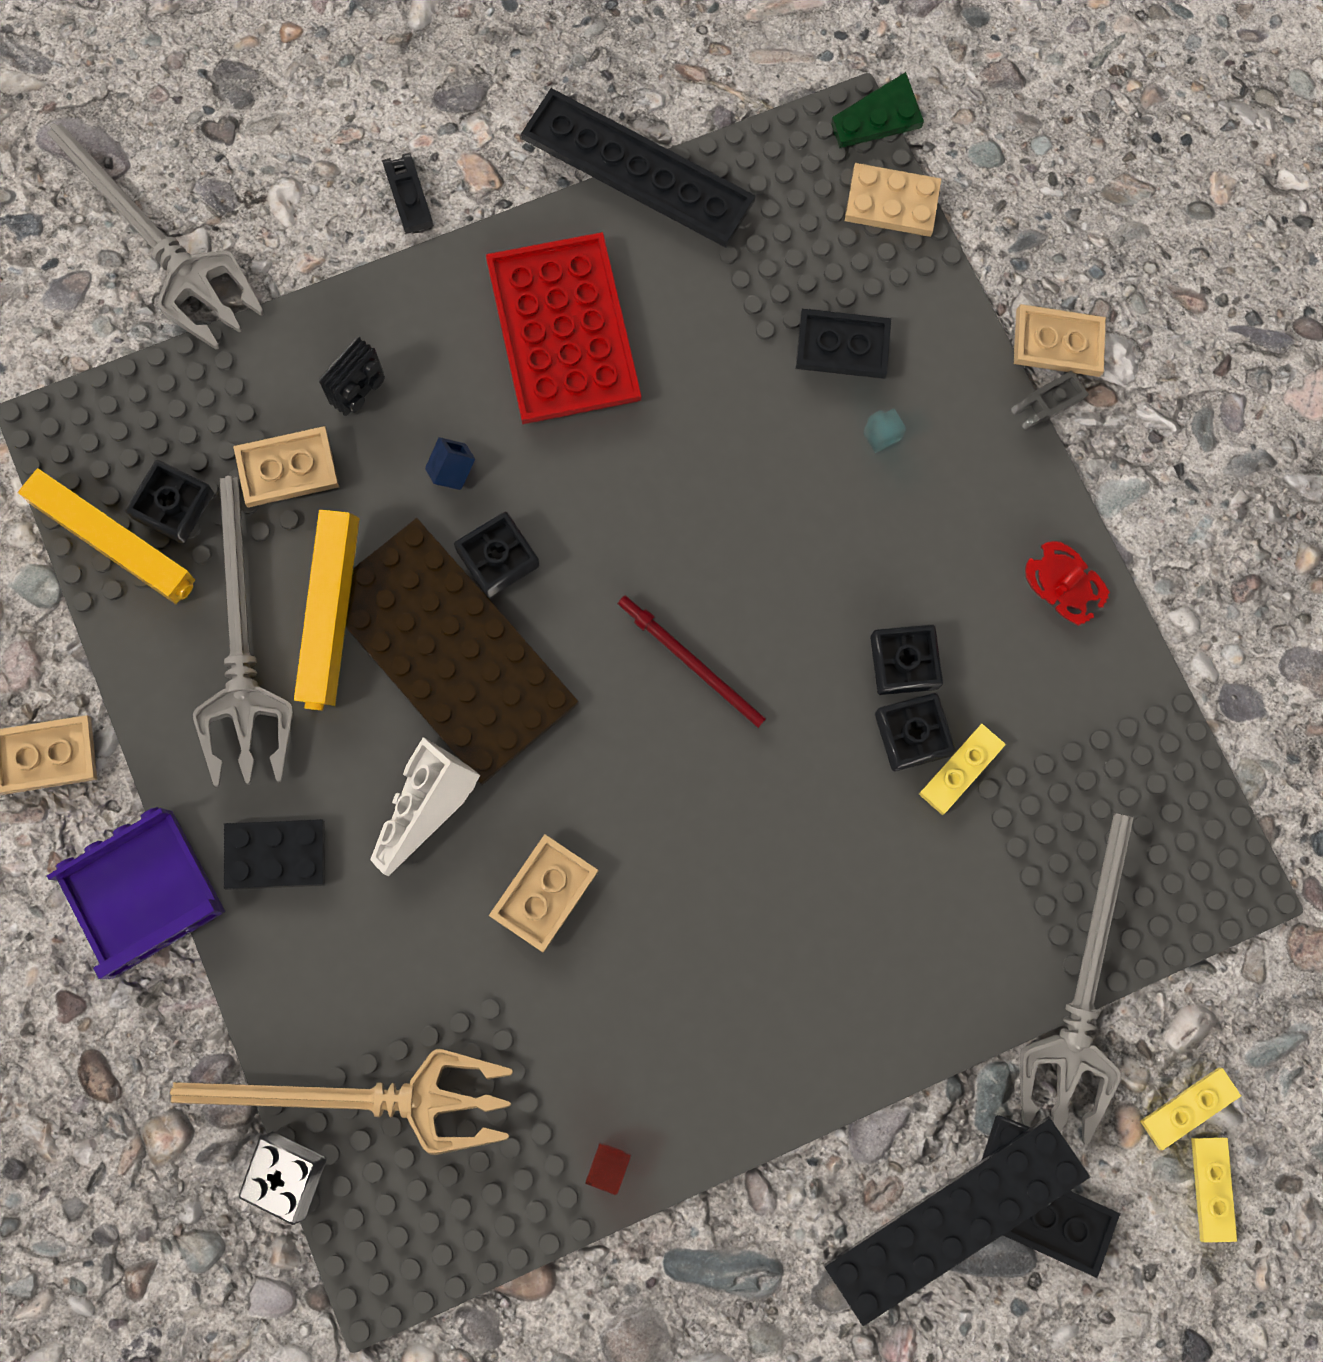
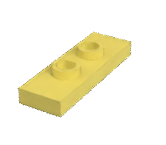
[919,724,1006,815]
[1140,1067,1241,1150]
[1191,1137,1237,1243]

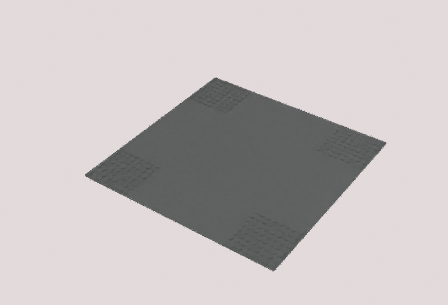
[0,73,1303,1353]

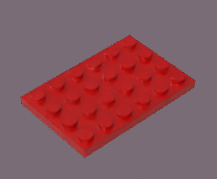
[486,232,642,424]

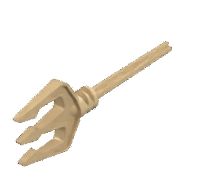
[170,1049,513,1155]

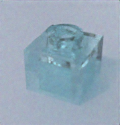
[863,409,906,453]

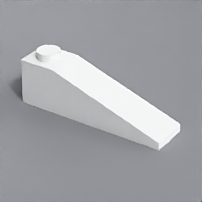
[370,737,480,876]

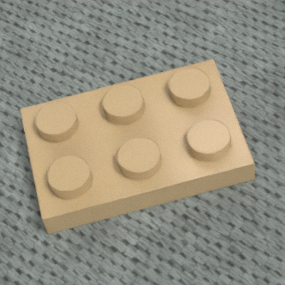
[844,163,941,237]
[1014,304,1106,377]
[233,426,339,507]
[0,715,97,795]
[489,834,599,953]

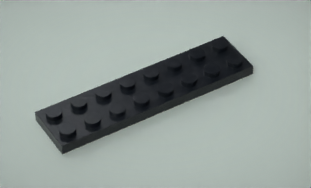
[521,88,756,248]
[824,1116,1090,1326]

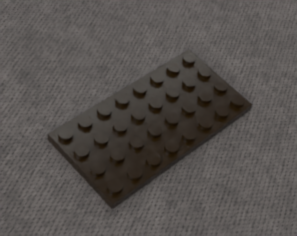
[346,518,579,785]

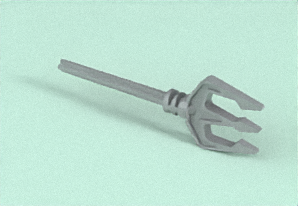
[47,123,264,349]
[193,476,293,788]
[1019,813,1134,1145]

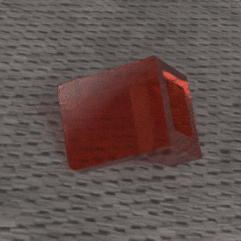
[585,1142,631,1195]

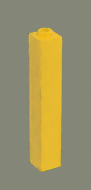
[17,468,195,605]
[294,510,360,711]

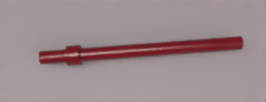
[617,595,766,728]

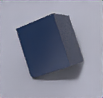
[425,437,475,490]

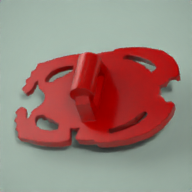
[1025,541,1110,626]

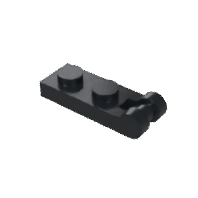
[382,152,434,234]

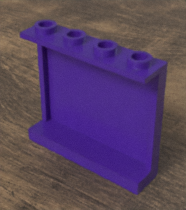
[46,807,225,979]

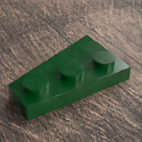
[831,72,924,148]

